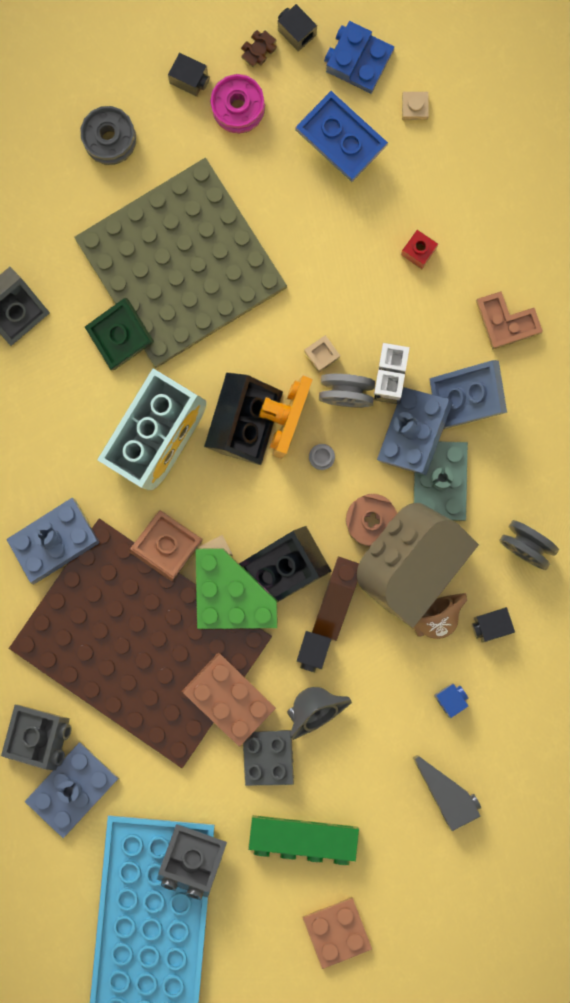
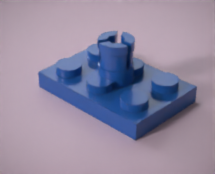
[295,91,388,182]

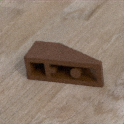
[312,556,359,641]

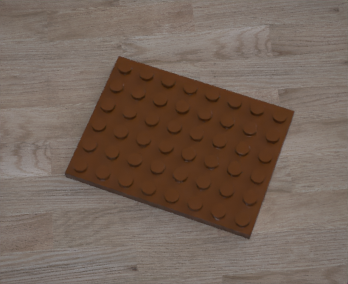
[8,518,272,768]

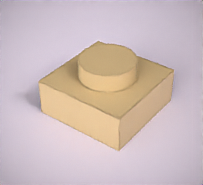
[402,92,428,120]
[304,335,340,372]

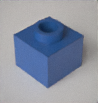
[434,684,469,718]

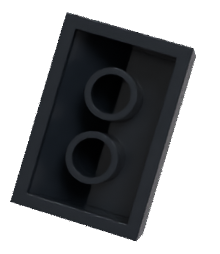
[204,372,283,465]

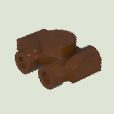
[241,30,277,67]

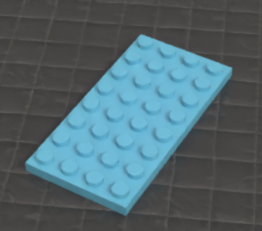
[90,815,215,1003]

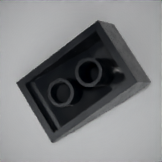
[239,526,332,603]

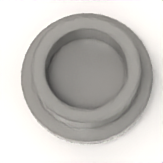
[309,444,335,470]

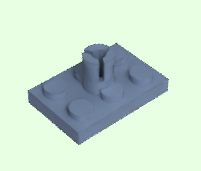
[429,360,507,429]
[377,387,453,475]
[6,497,100,585]
[25,742,119,838]

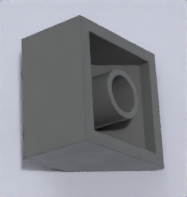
[0,267,50,346]

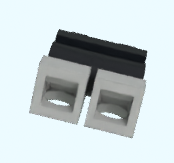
[374,343,410,405]

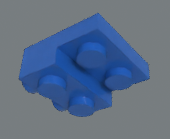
[324,21,395,94]

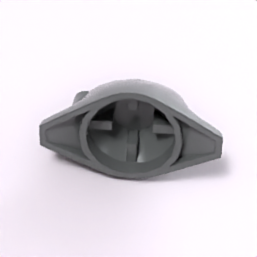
[287,687,352,740]

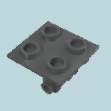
[243,730,294,786]

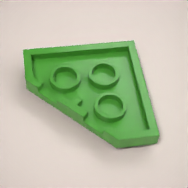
[196,548,278,629]

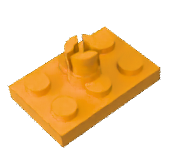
[259,376,313,459]

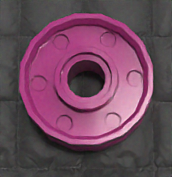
[210,74,265,134]

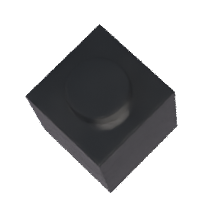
[278,4,317,51]
[168,52,210,96]
[472,607,515,642]
[296,631,331,673]

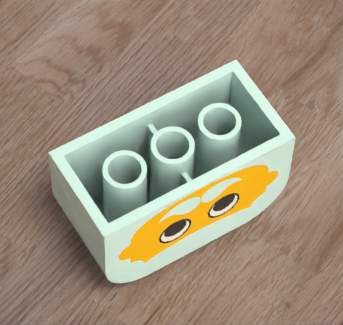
[97,368,206,490]

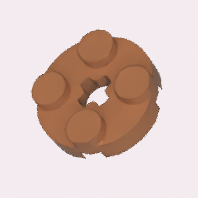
[346,494,397,547]

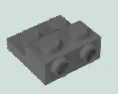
[1,704,72,770]
[157,824,227,900]

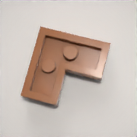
[476,291,543,350]

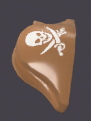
[414,593,467,639]

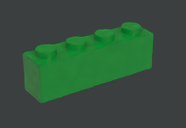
[248,815,359,865]

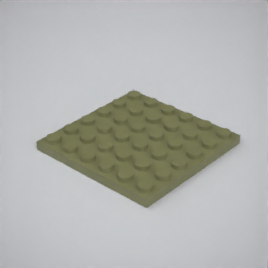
[74,157,287,368]

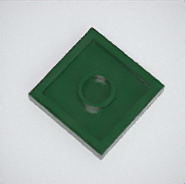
[85,298,154,370]

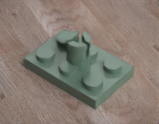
[413,442,468,521]

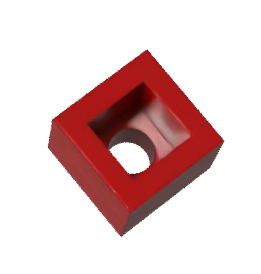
[401,230,438,269]

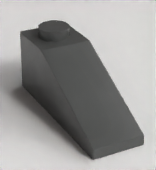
[413,755,481,831]

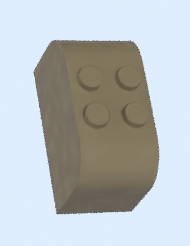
[357,503,479,628]

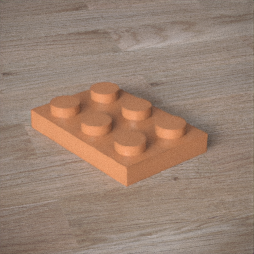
[182,653,276,747]

